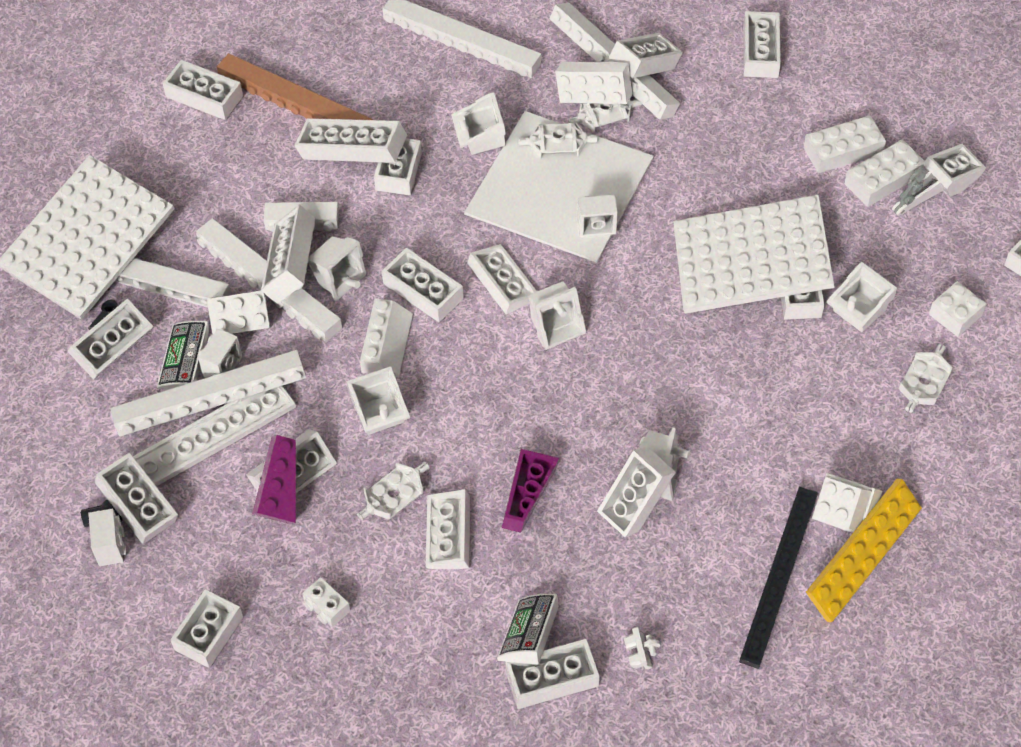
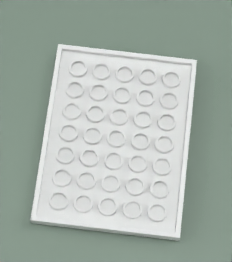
[0,155,175,320]
[673,195,835,314]

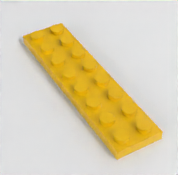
[806,479,922,622]

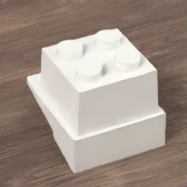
[451,92,506,155]
[308,236,366,302]
[826,262,897,332]
[529,281,586,350]
[346,366,410,435]
[638,427,690,501]
[812,473,882,533]

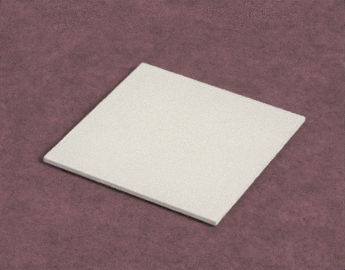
[464,111,654,263]

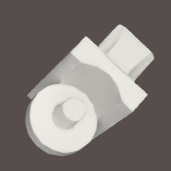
[624,627,660,669]

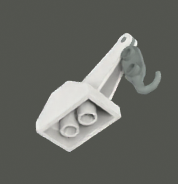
[892,144,986,216]

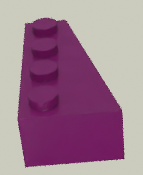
[252,435,296,524]
[502,449,559,533]

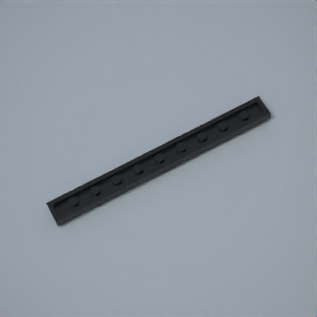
[739,486,818,669]

